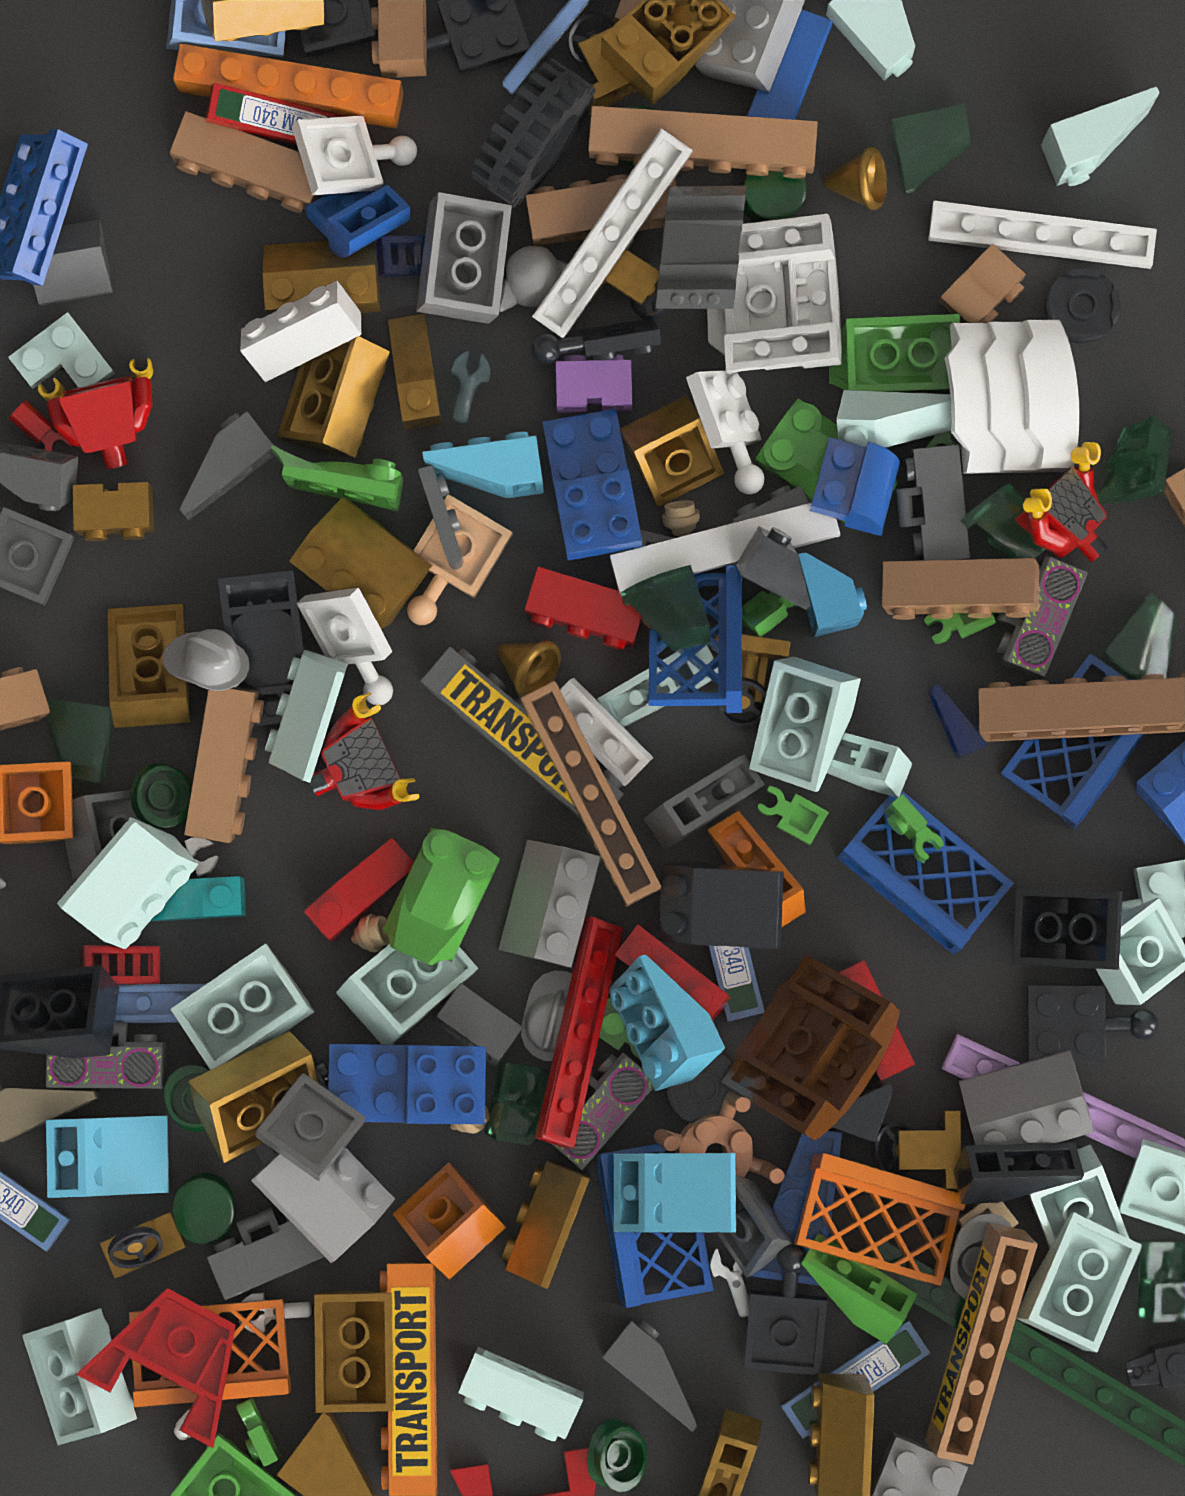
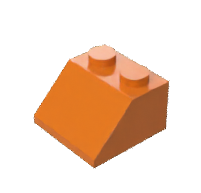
[0,762,74,844]
[393,1162,506,1280]

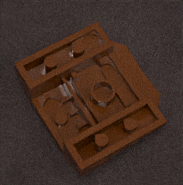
[721,955,900,1141]

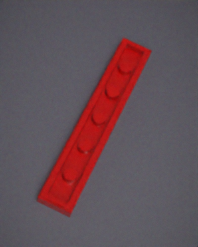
[535,916,623,1149]

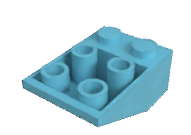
[423,432,544,498]
[609,955,725,1091]
[46,1115,169,1198]
[614,1153,736,1232]

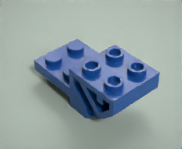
[542,409,642,560]
[328,1044,486,1125]

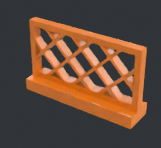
[794,1153,965,1286]
[129,1298,292,1407]

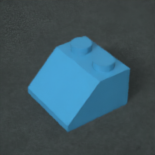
[798,552,867,637]

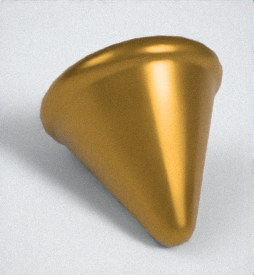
[823,147,887,210]
[497,641,561,697]

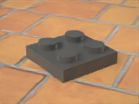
[0,507,75,606]
[255,1073,366,1181]

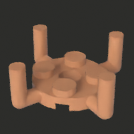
[654,1091,784,1184]

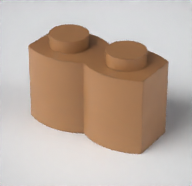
[939,244,1026,323]

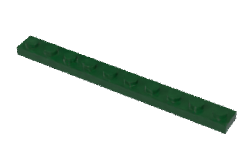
[869,1241,1185,1467]

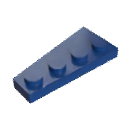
[752,1131,842,1286]

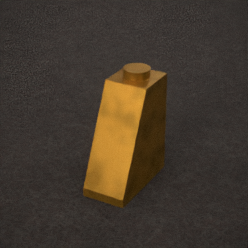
[277,1412,377,1496]

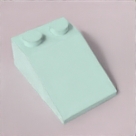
[1041,86,1159,186]
[749,657,861,792]
[336,944,479,1045]
[1028,1145,1129,1249]
[1016,1212,1142,1352]

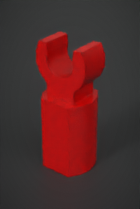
[9,400,73,451]

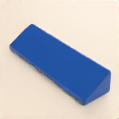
[747,9,833,120]

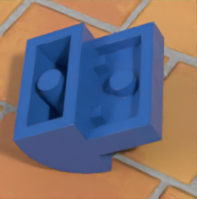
[306,184,410,258]
[810,437,900,536]

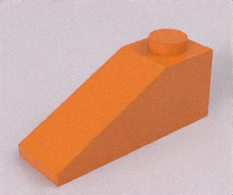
[707,811,806,927]

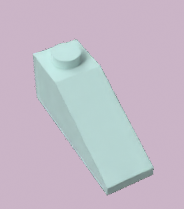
[837,390,952,448]
[597,645,718,727]
[827,733,912,798]

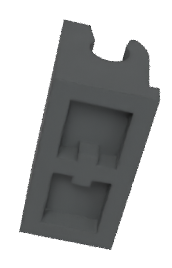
[434,983,523,1067]

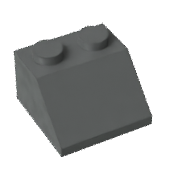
[65,790,140,879]

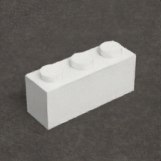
[240,281,361,382]

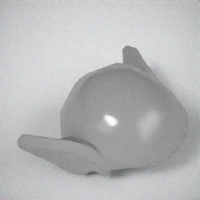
[499,245,568,312]

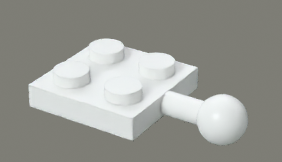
[292,116,417,195]
[686,371,765,494]
[297,588,393,705]

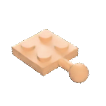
[407,495,513,625]

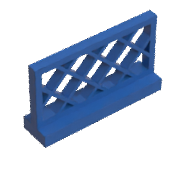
[0,129,88,286]
[648,565,742,713]
[1001,653,1146,830]
[837,790,1014,955]
[594,1143,714,1308]

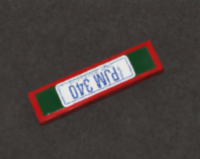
[205,83,345,145]

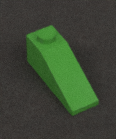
[801,1233,918,1344]

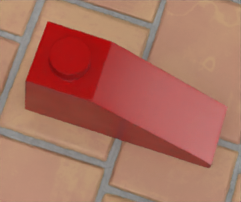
[304,838,414,942]

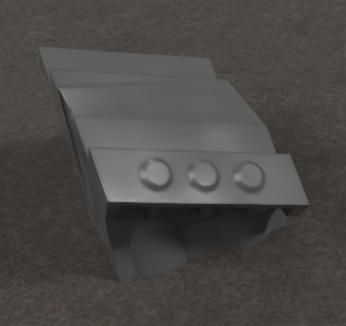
[655,186,746,309]

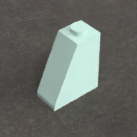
[826,0,915,81]

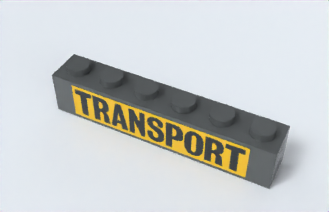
[421,647,624,818]

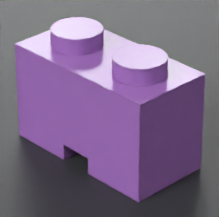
[556,354,632,413]

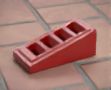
[81,945,160,985]

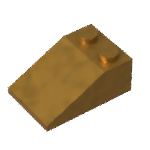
[108,604,190,728]

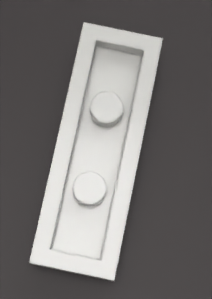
[560,678,653,786]

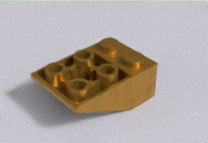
[601,0,736,106]

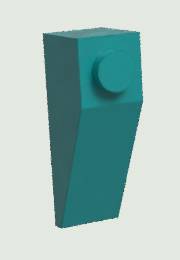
[150,876,246,922]

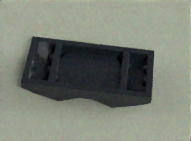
[218,569,304,726]

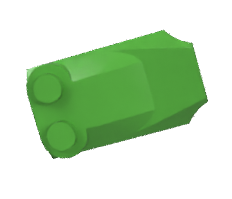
[829,314,960,394]
[755,398,898,523]
[271,445,404,512]
[383,828,500,966]
[170,1433,297,1496]

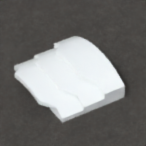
[707,214,842,373]
[945,320,1079,474]

